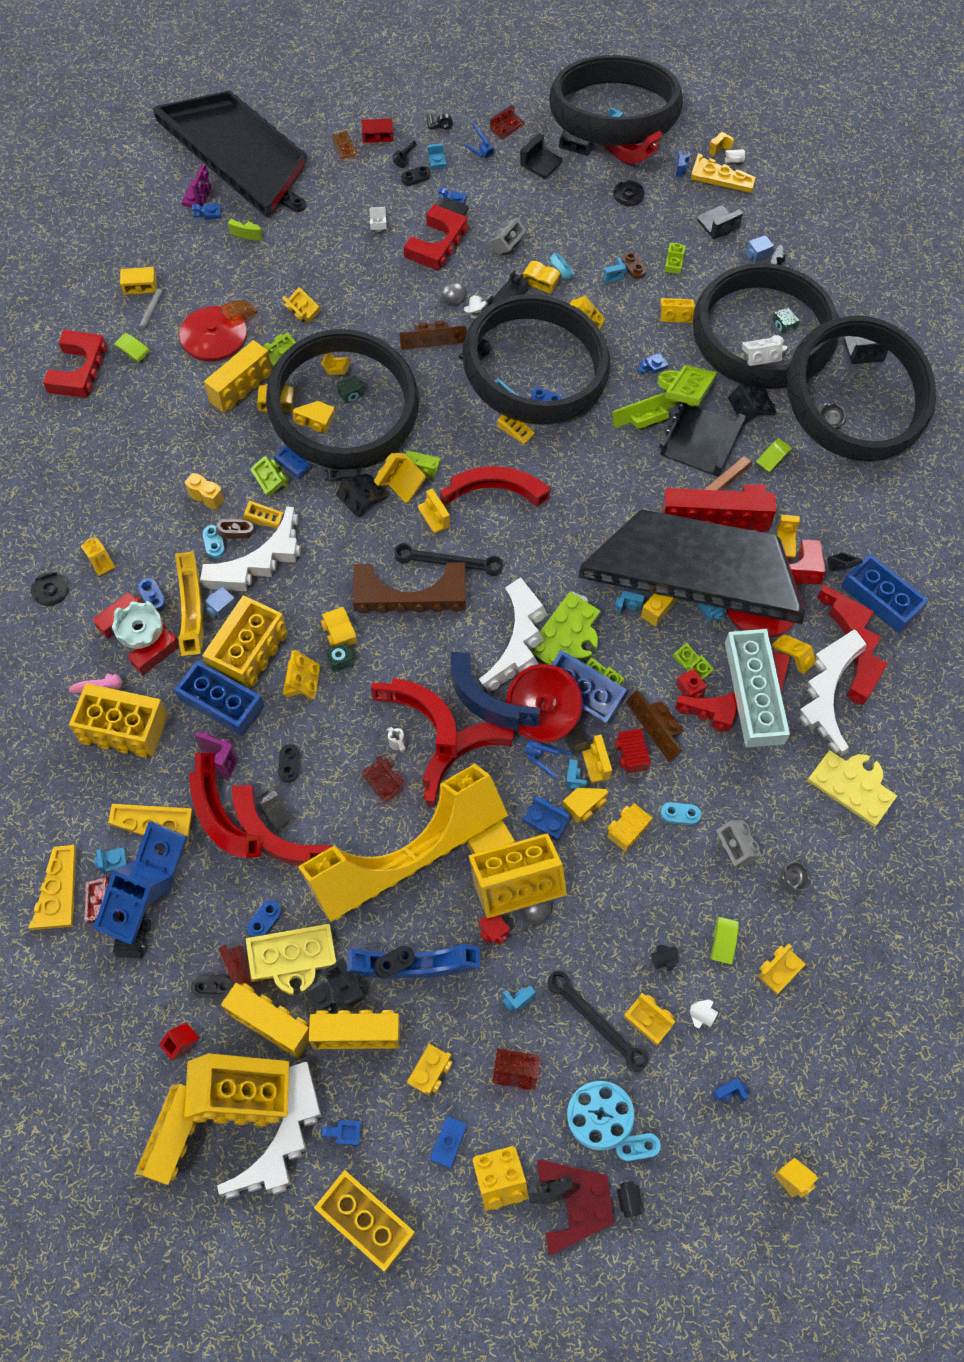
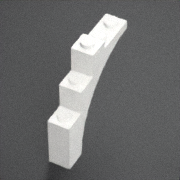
[200,507,301,591]
[479,577,548,693]
[799,629,866,757]
[217,1062,322,1199]

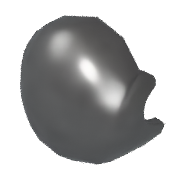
[441,281,466,306]
[819,403,846,429]
[780,861,813,893]
[520,901,551,925]

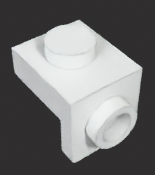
[370,207,387,232]

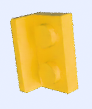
[660,298,695,323]
[418,488,450,534]
[581,735,612,783]
[758,944,806,994]
[407,1044,453,1097]

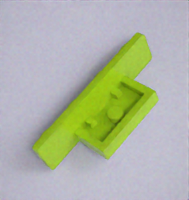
[612,392,676,429]

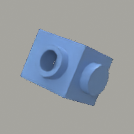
[746,235,774,263]
[205,587,237,620]

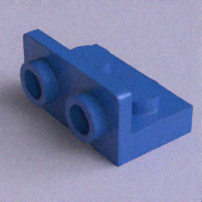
[523,796,570,841]

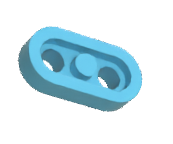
[550,252,575,280]
[203,525,225,559]
[660,802,701,826]
[615,1133,661,1162]

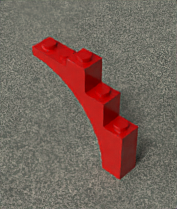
[675,651,790,732]

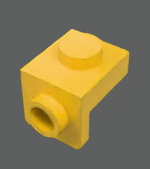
[709,132,734,156]
[321,353,351,375]

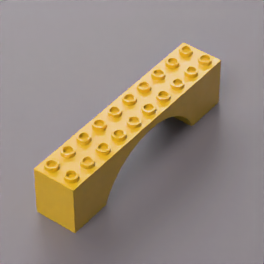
[298,764,508,922]

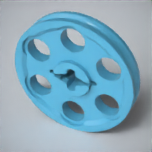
[567,1081,634,1151]

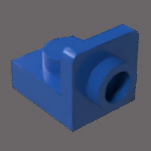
[711,1078,749,1103]

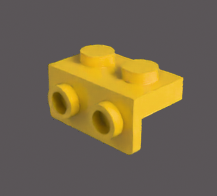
[282,287,322,323]
[623,993,676,1046]

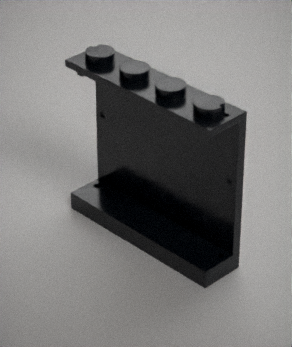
[659,402,746,477]

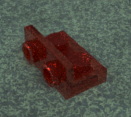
[490,105,525,140]
[361,755,404,804]
[84,877,119,924]
[218,944,257,986]
[492,1048,540,1090]

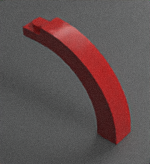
[602,131,663,164]
[440,466,551,507]
[371,678,458,758]
[423,722,515,808]
[189,753,261,858]
[232,785,331,866]

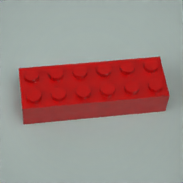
[661,488,776,532]

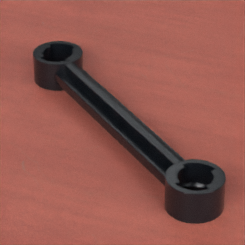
[394,543,503,576]
[547,971,648,1072]

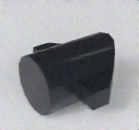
[651,945,678,971]

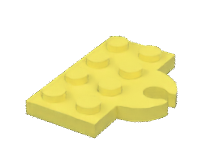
[807,750,897,827]
[246,924,336,995]

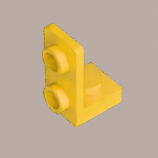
[777,515,800,559]
[81,538,115,576]

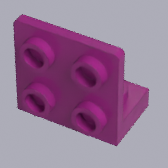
[182,164,212,208]
[194,732,238,780]

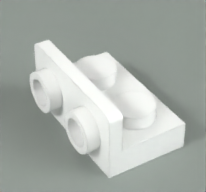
[742,337,782,366]

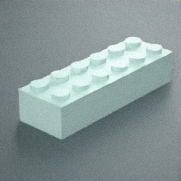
[725,629,790,748]

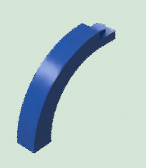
[347,944,480,979]

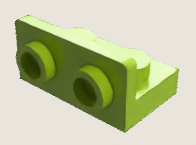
[262,332,296,368]
[406,451,440,478]
[250,455,290,497]

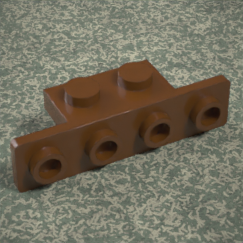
[399,320,467,350]
[626,690,683,762]

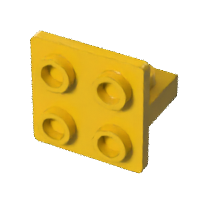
[283,650,320,699]

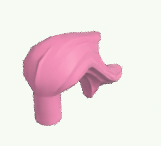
[69,674,123,693]

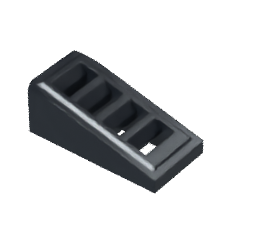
[827,552,863,570]

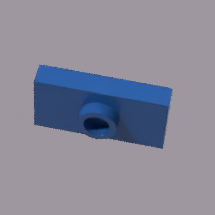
[273,446,311,479]
[430,1116,467,1169]

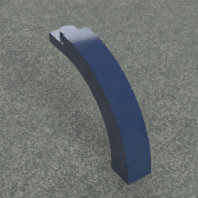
[451,652,540,731]

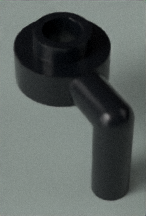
[426,113,453,130]
[393,141,417,167]
[459,339,491,360]

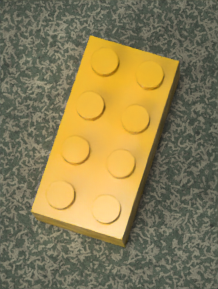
[204,340,272,413]
[221,983,309,1059]
[309,1010,400,1049]
[135,1084,196,1185]
[314,1170,416,1273]

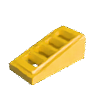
[497,415,535,445]
[243,501,284,529]

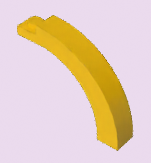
[175,551,204,656]

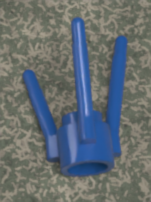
[465,123,495,159]
[525,739,575,779]

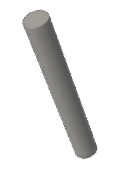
[139,288,163,329]

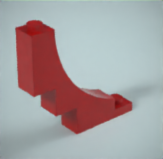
[817,585,888,705]

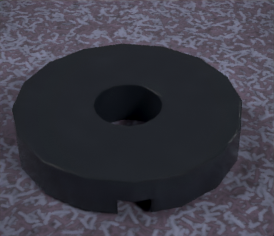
[613,180,645,206]
[31,572,69,606]

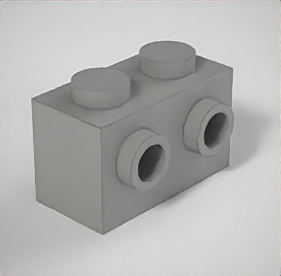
[489,217,527,254]
[716,820,762,866]

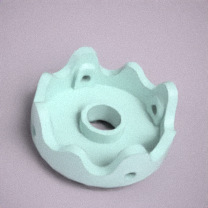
[112,601,163,649]

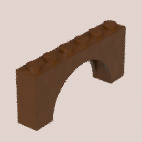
[353,562,466,613]

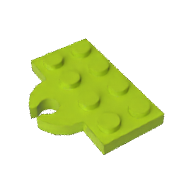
[657,365,717,406]
[530,592,601,665]

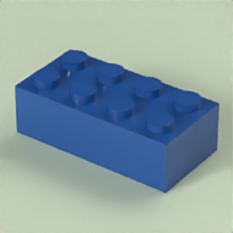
[841,554,929,633]
[552,650,630,724]
[174,660,264,736]

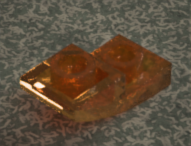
[332,131,356,159]
[220,300,258,321]

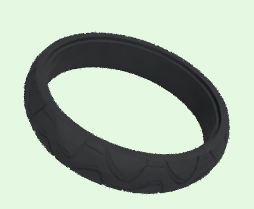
[549,55,683,146]
[693,263,839,389]
[462,294,610,425]
[787,315,936,461]
[266,329,419,468]

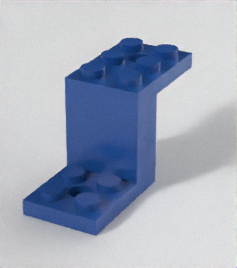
[93,821,188,945]

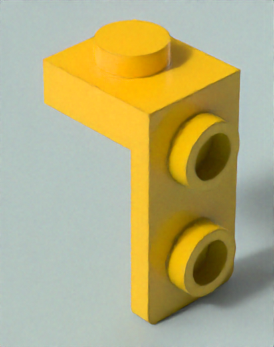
[772,634,816,674]

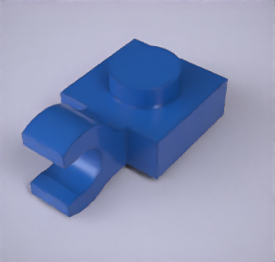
[676,150,690,177]
[438,187,467,204]
[192,203,221,220]
[637,353,669,375]
[321,1120,361,1146]

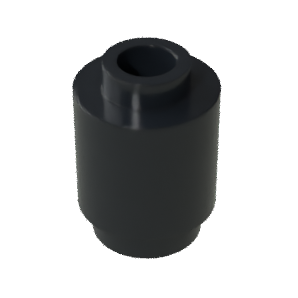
[616,1181,643,1218]

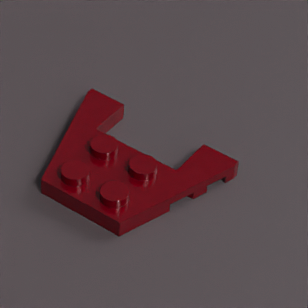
[537,1160,614,1255]

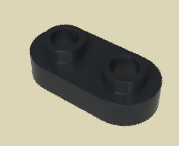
[401,166,431,186]
[280,190,306,212]
[278,744,300,783]
[374,946,415,979]
[191,975,235,998]

